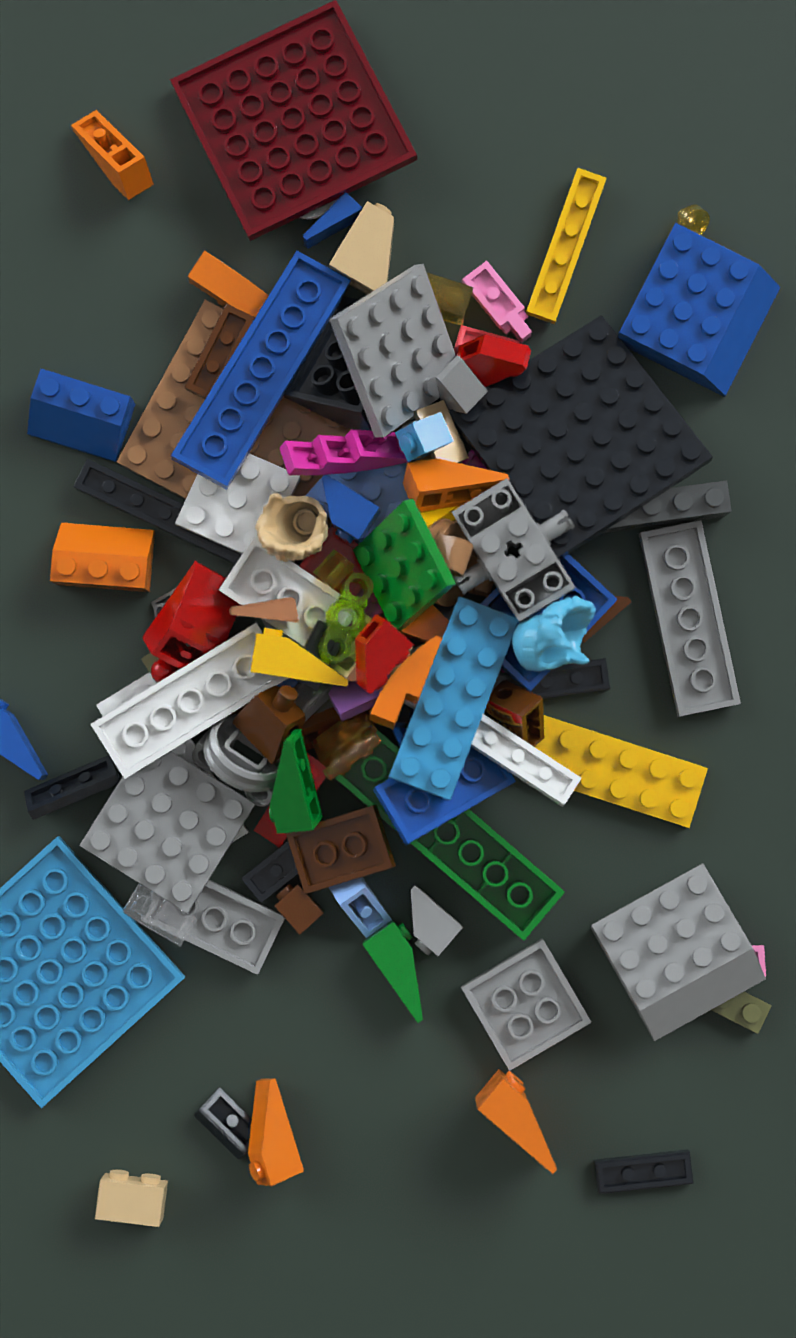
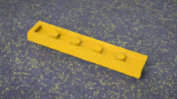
[526,168,607,324]

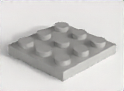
[461,938,592,1071]

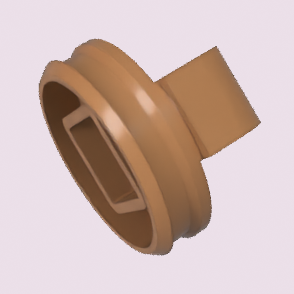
[428,519,494,607]

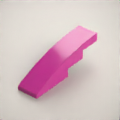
[279,429,408,475]

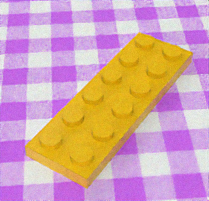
[535,715,708,828]

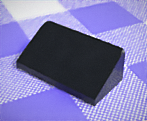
[194,1087,252,1159]

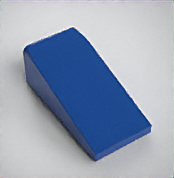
[303,193,363,249]

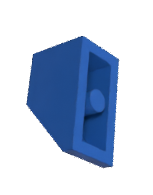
[322,475,381,544]

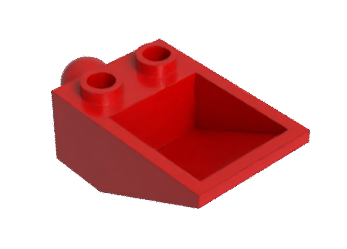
[142,561,240,683]

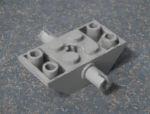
[452,478,576,622]

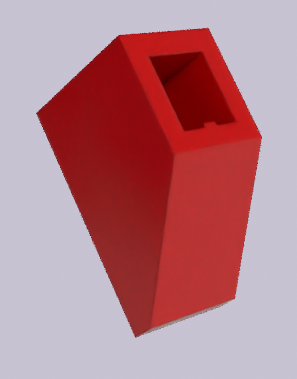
[456,334,531,387]
[355,614,414,694]

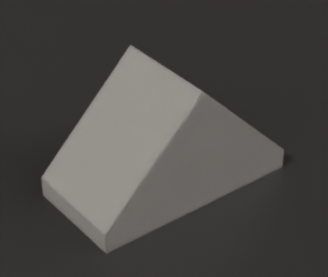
[436,355,488,414]

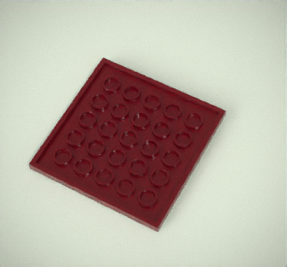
[170,0,418,241]

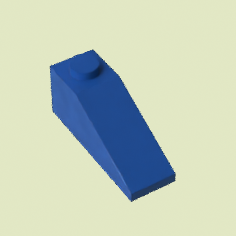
[0,698,48,780]

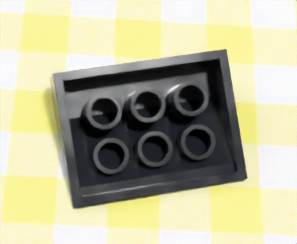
[283,296,372,431]

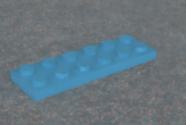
[389,596,518,801]

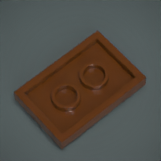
[286,804,396,894]

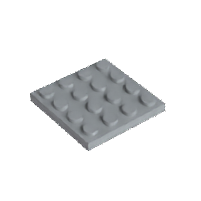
[329,264,456,438]
[79,751,255,913]

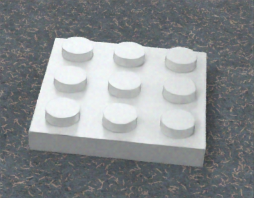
[175,453,301,554]

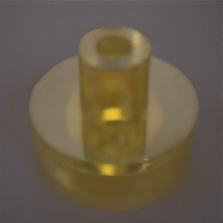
[677,205,710,235]

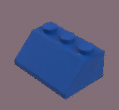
[27,368,136,463]

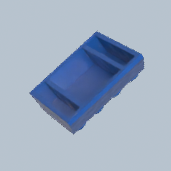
[617,222,781,397]

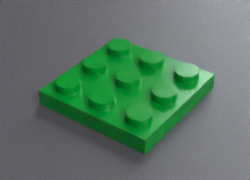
[353,499,456,631]

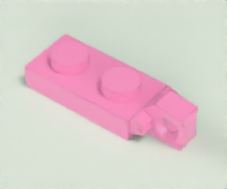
[462,260,532,344]

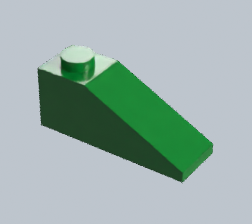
[269,729,323,834]
[362,919,423,1023]

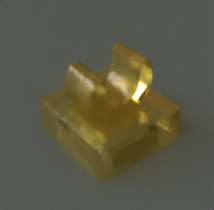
[313,549,357,592]

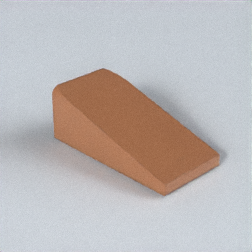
[229,597,299,623]

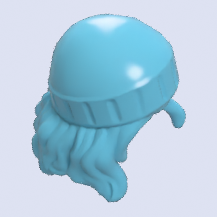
[512,596,596,671]

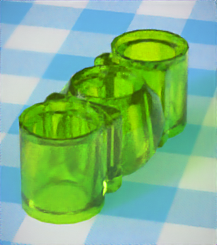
[318,573,373,665]

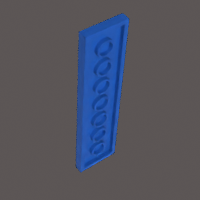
[171,250,351,490]

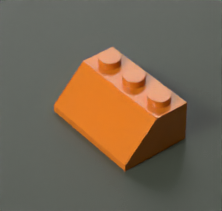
[50,523,155,592]

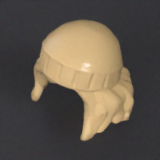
[255,493,328,562]

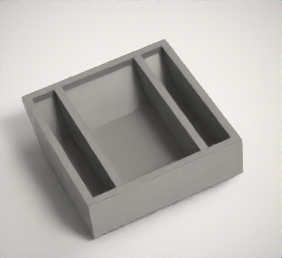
[591,863,766,1041]

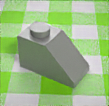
[410,884,463,956]

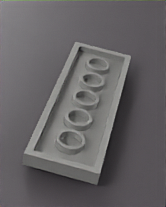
[639,520,741,717]

